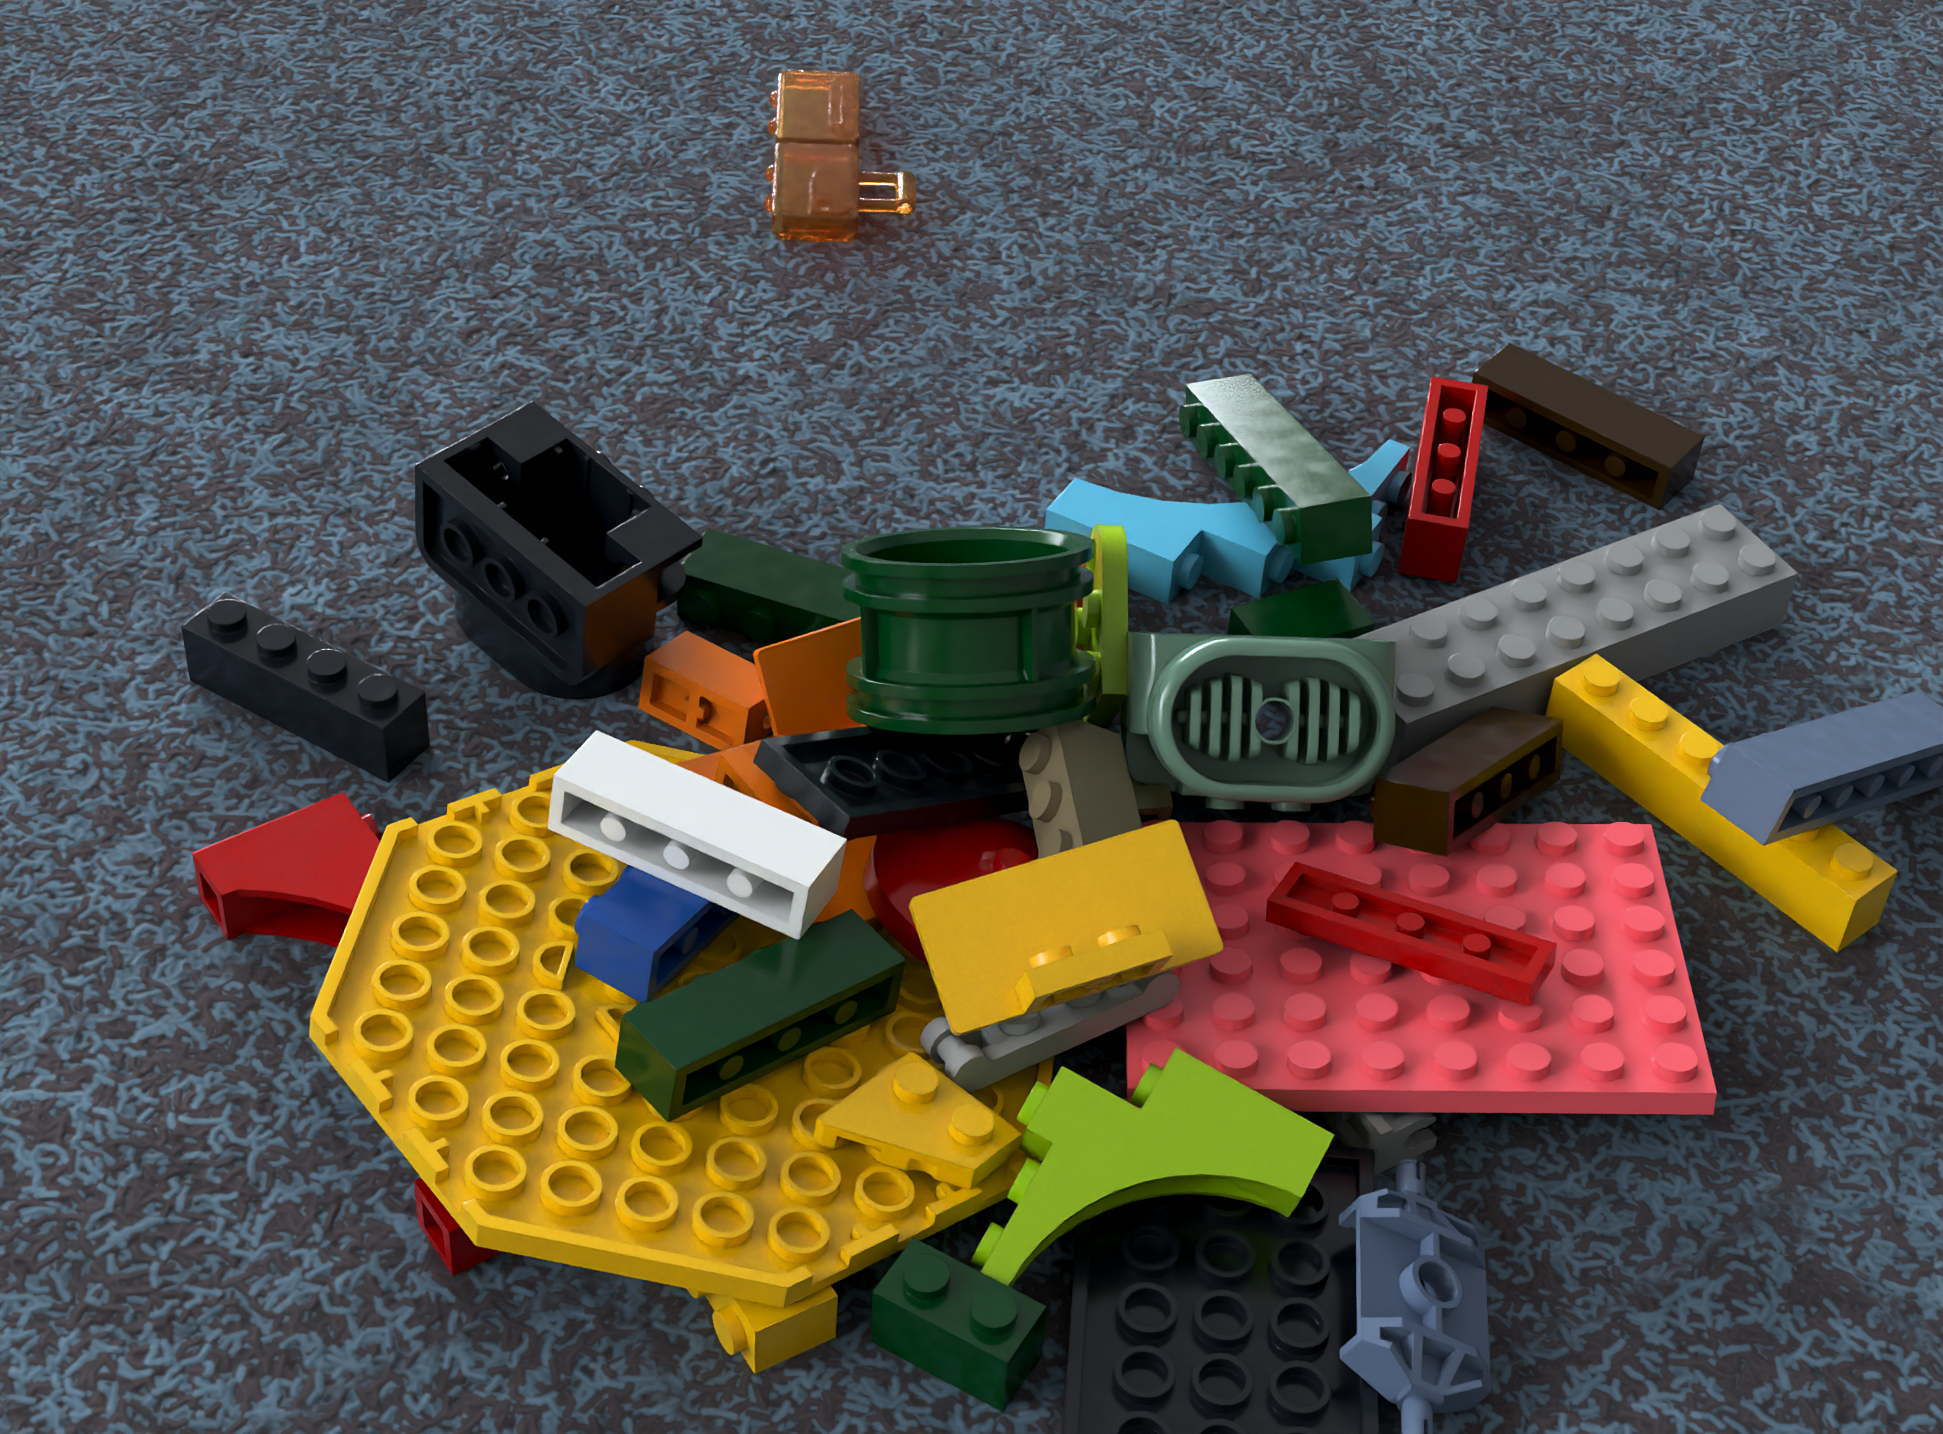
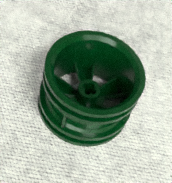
[841,526,1097,735]

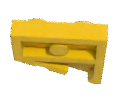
[813,1050,1022,1190]

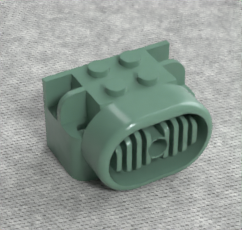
[1120,631,1396,811]

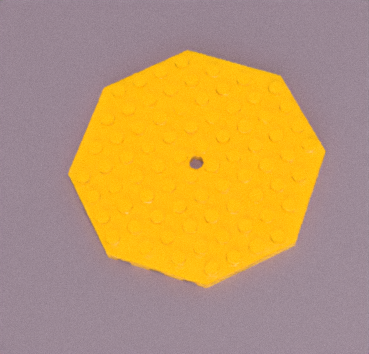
[309,740,1054,1308]

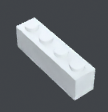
[547,730,847,940]

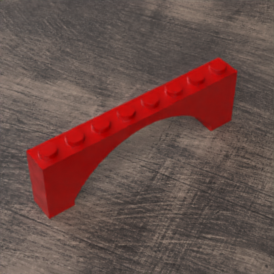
[192,792,503,1276]

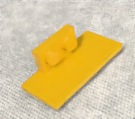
[909,819,1223,1036]

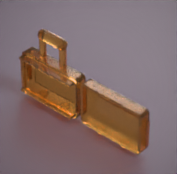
[763,70,916,243]

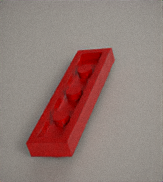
[1266,862,1557,1006]

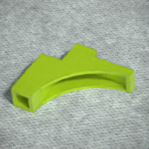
[970,1047,1334,1288]

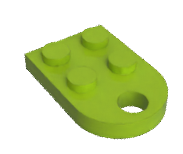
[1075,524,1128,726]

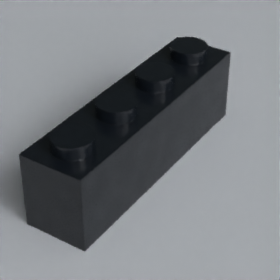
[181,592,430,783]

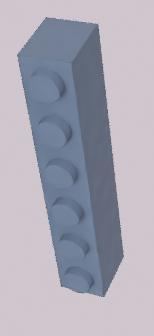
[1700,691,1943,846]

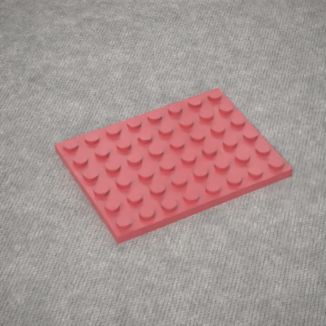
[1126,820,1717,1115]

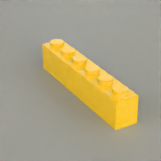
[1545,653,1898,952]

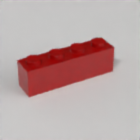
[1397,376,1488,583]

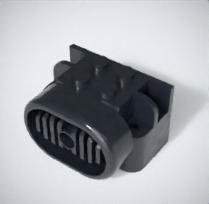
[415,401,703,700]

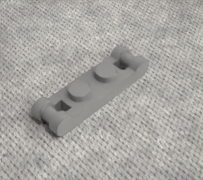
[920,970,1180,1093]

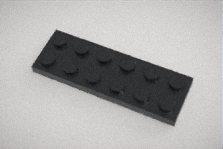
[753,726,1039,841]

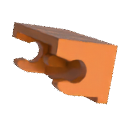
[638,631,772,751]

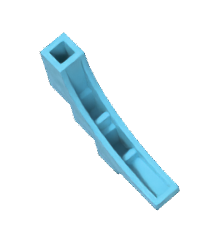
[1045,439,1412,605]

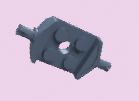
[1339,1159,1492,1434]

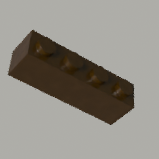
[1472,343,1705,511]
[1368,706,1563,857]

